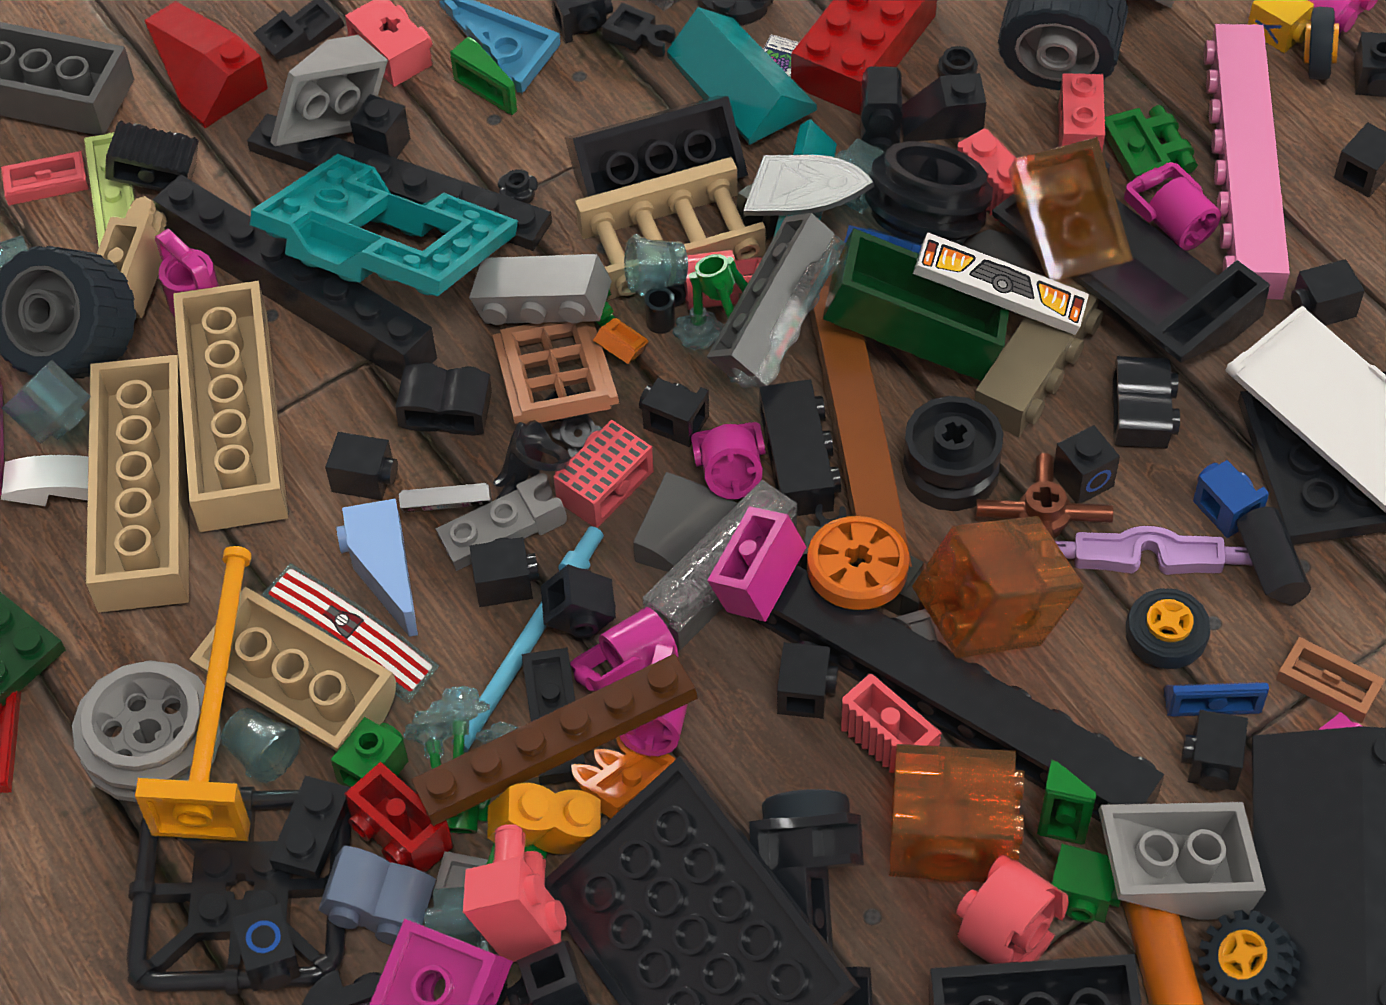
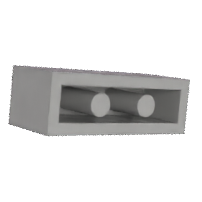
[469,254,612,325]

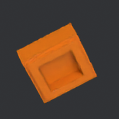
[593,318,649,364]

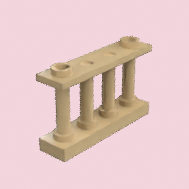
[575,157,765,300]

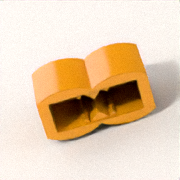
[487,783,601,854]

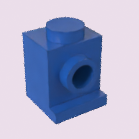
[1193,460,1269,538]

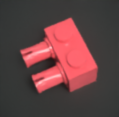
[463,824,566,962]

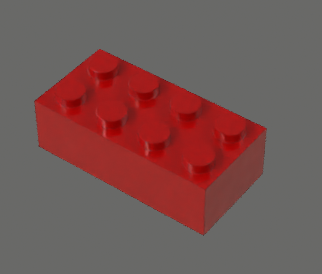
[791,0,937,115]

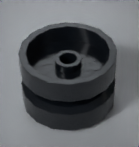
[902,396,1003,511]

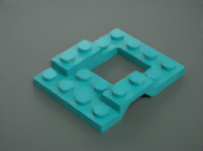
[250,154,518,297]

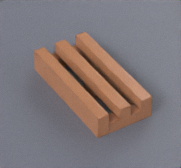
[1276,637,1385,723]

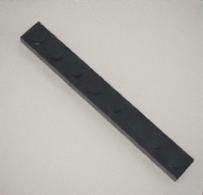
[247,113,552,251]

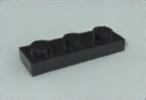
[522,647,585,785]

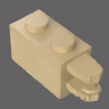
[97,196,167,319]

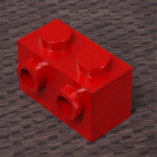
[345,762,453,873]

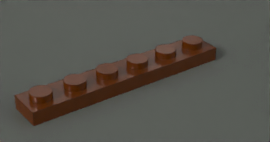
[411,654,698,826]

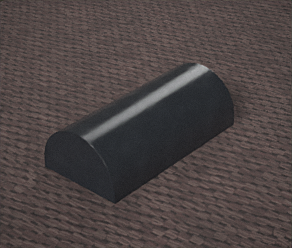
[929,954,1142,1005]

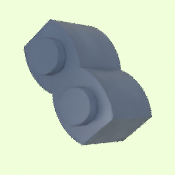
[318,846,436,945]

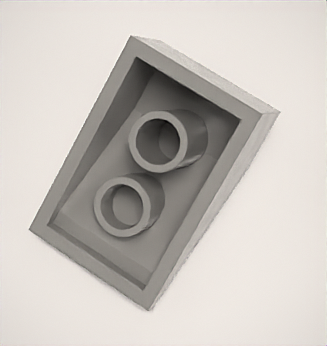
[270,35,388,146]
[1099,802,1266,920]

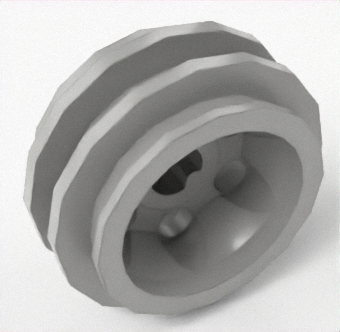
[72,660,222,802]

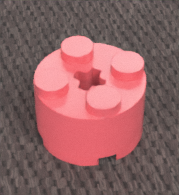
[956,855,1069,964]

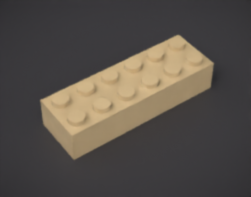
[173,281,288,532]
[86,355,189,613]

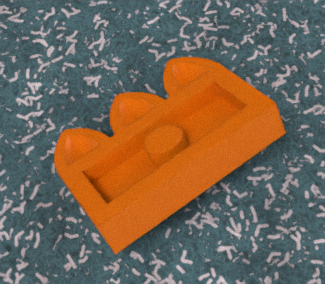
[572,736,676,819]

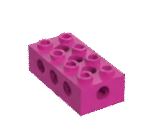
[370,918,513,1005]

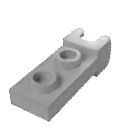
[435,473,567,571]

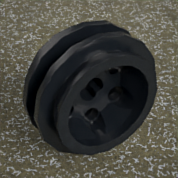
[865,141,993,244]

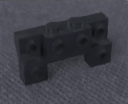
[749,812,873,1005]

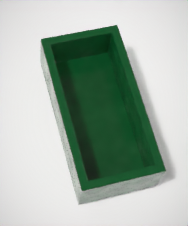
[823,228,1009,381]

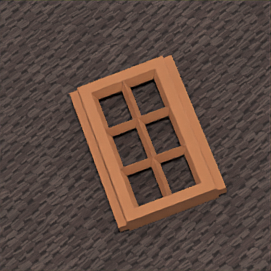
[492,321,619,424]

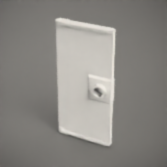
[1225,306,1386,513]

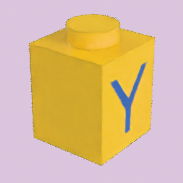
[1248,0,1315,54]

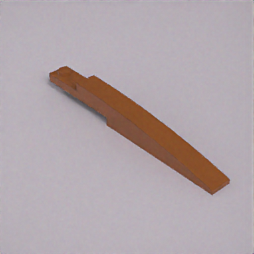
[805,236,912,567]

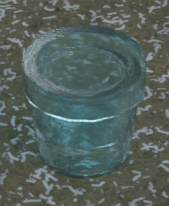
[624,234,688,296]
[221,708,300,783]

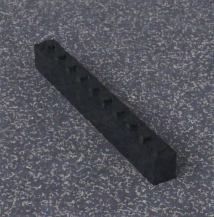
[750,565,1164,822]

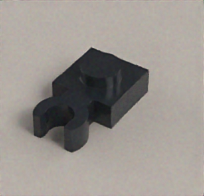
[602,2,676,57]

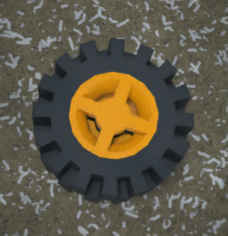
[1198,910,1300,1005]

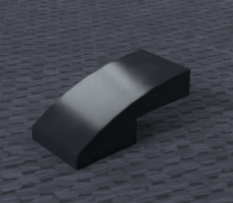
[253,0,345,60]

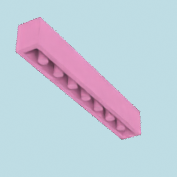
[1204,24,1290,300]

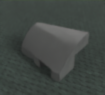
[633,472,743,575]

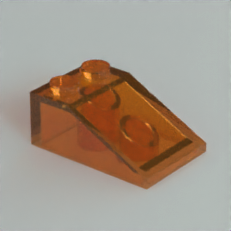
[1008,137,1133,281]

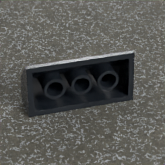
[565,96,748,198]

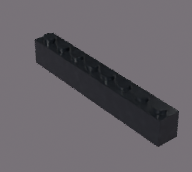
[152,175,437,380]

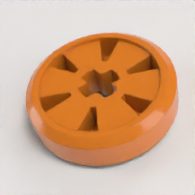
[807,516,909,610]

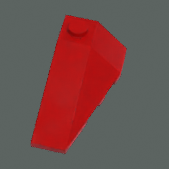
[144,1,268,129]

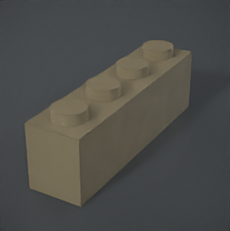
[974,272,1104,437]

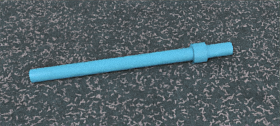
[452,526,604,752]

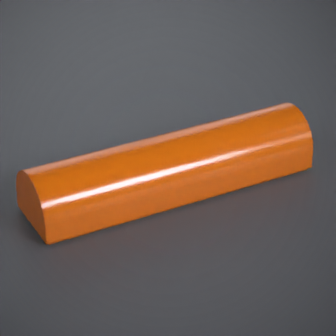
[1122,900,1204,1005]

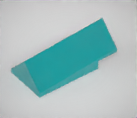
[667,7,817,145]

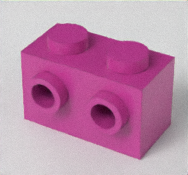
[707,506,807,622]

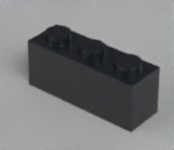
[759,379,841,516]

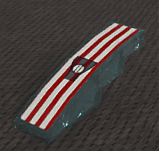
[261,563,439,705]

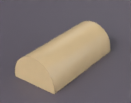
[189,587,396,752]

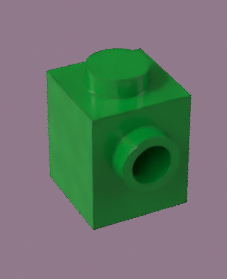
[331,717,409,788]
[1052,844,1121,923]

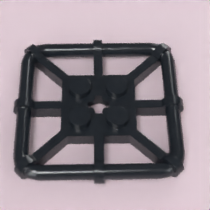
[127,786,351,995]

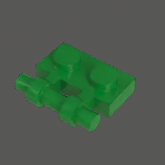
[1105,105,1198,182]

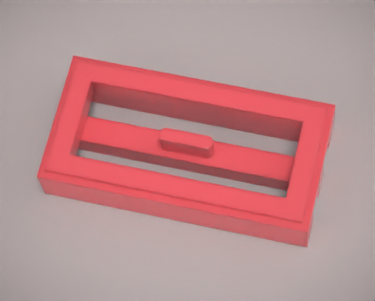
[1,151,89,206]

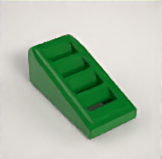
[450,37,517,115]

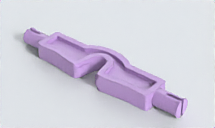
[1054,526,1253,575]

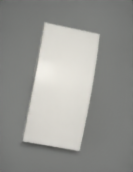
[0,455,89,506]

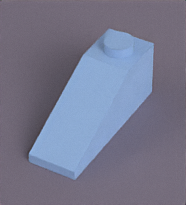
[336,498,418,637]

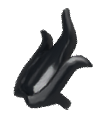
[493,420,570,500]

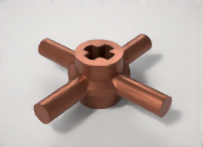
[976,453,1114,570]

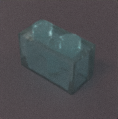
[2,360,91,444]

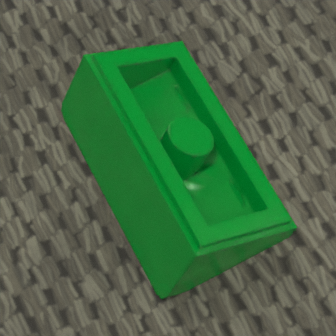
[1037,760,1096,845]

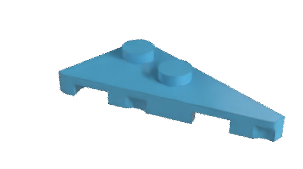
[439,0,561,93]

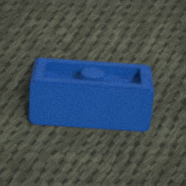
[1164,682,1269,716]

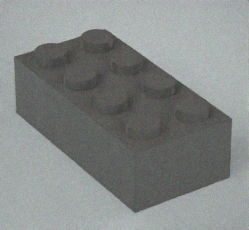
[0,22,135,135]

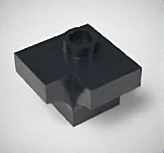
[507,941,592,1005]

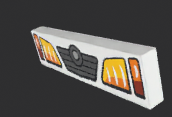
[913,233,1089,335]

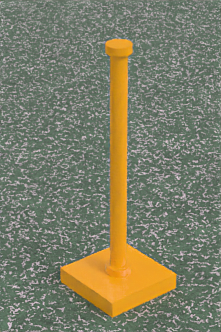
[135,546,252,841]

